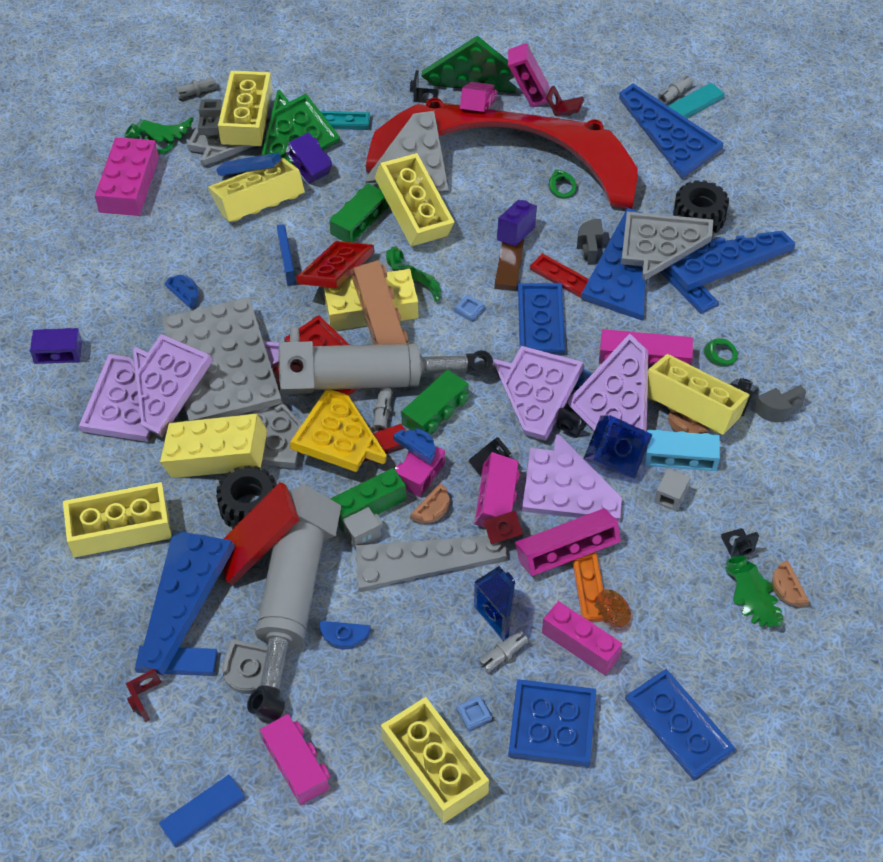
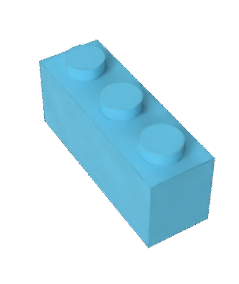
[645,430,720,471]

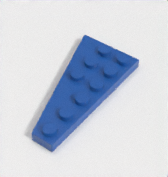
[619,83,724,178]
[581,207,645,321]
[665,231,795,291]
[139,530,235,675]

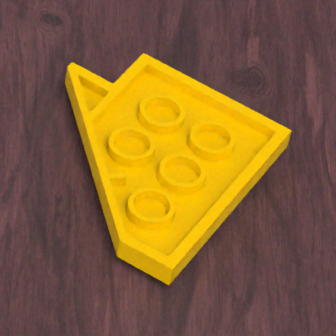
[289,390,387,472]

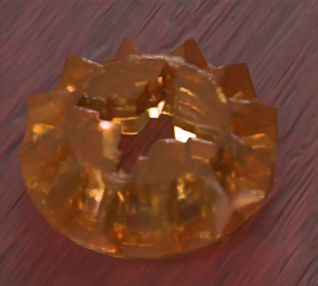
[594,589,631,628]

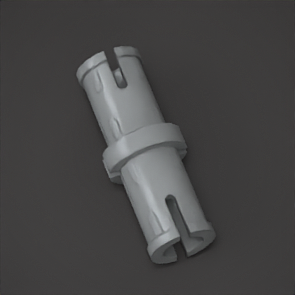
[658,75,693,105]
[175,77,217,99]
[372,388,393,432]
[478,629,529,674]

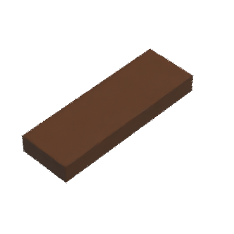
[494,239,524,291]

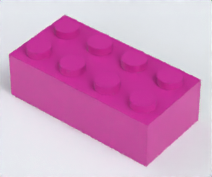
[94,137,159,216]

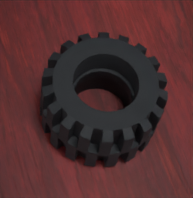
[673,180,729,233]
[216,466,277,529]

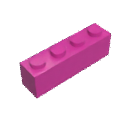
[599,329,693,368]
[515,508,621,577]

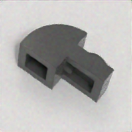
[198,99,222,136]
[577,219,604,265]
[754,385,806,422]

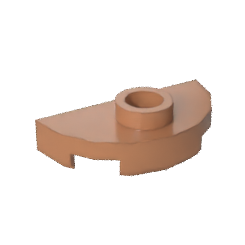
[668,410,709,434]
[410,483,450,523]
[772,560,809,607]

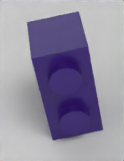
[286,132,332,184]
[497,200,537,246]
[30,328,82,364]

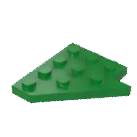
[421,36,517,93]
[262,89,340,165]

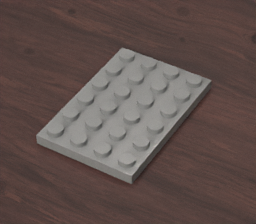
[162,297,282,421]

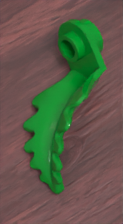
[124,117,194,142]
[386,246,441,302]
[725,556,784,628]

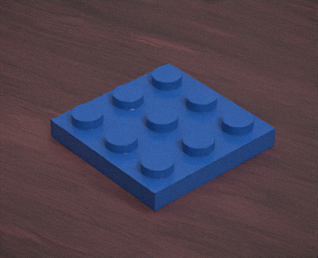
[508,679,596,767]

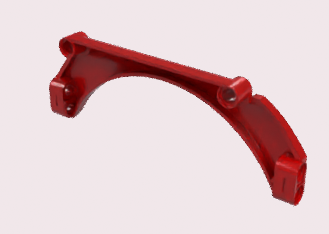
[366,98,638,209]

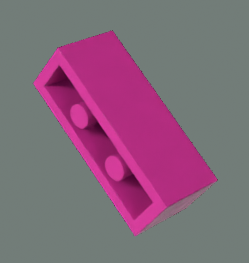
[508,43,550,107]
[460,82,497,112]
[474,452,520,528]
[542,601,623,676]
[259,714,331,805]

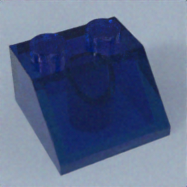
[583,415,653,479]
[474,566,516,642]

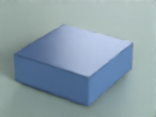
[454,295,485,322]
[456,696,492,732]

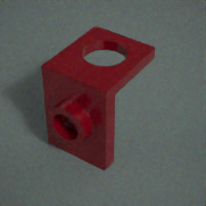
[546,86,584,116]
[484,511,524,544]
[125,669,161,722]

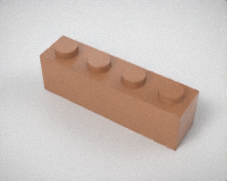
[350,260,408,345]

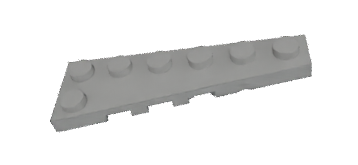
[356,536,507,592]

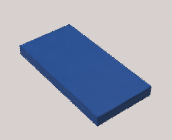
[518,283,565,355]
[625,668,736,781]

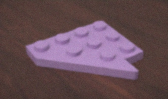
[566,333,648,450]
[133,334,214,437]
[493,346,585,441]
[79,354,175,442]
[522,434,622,523]

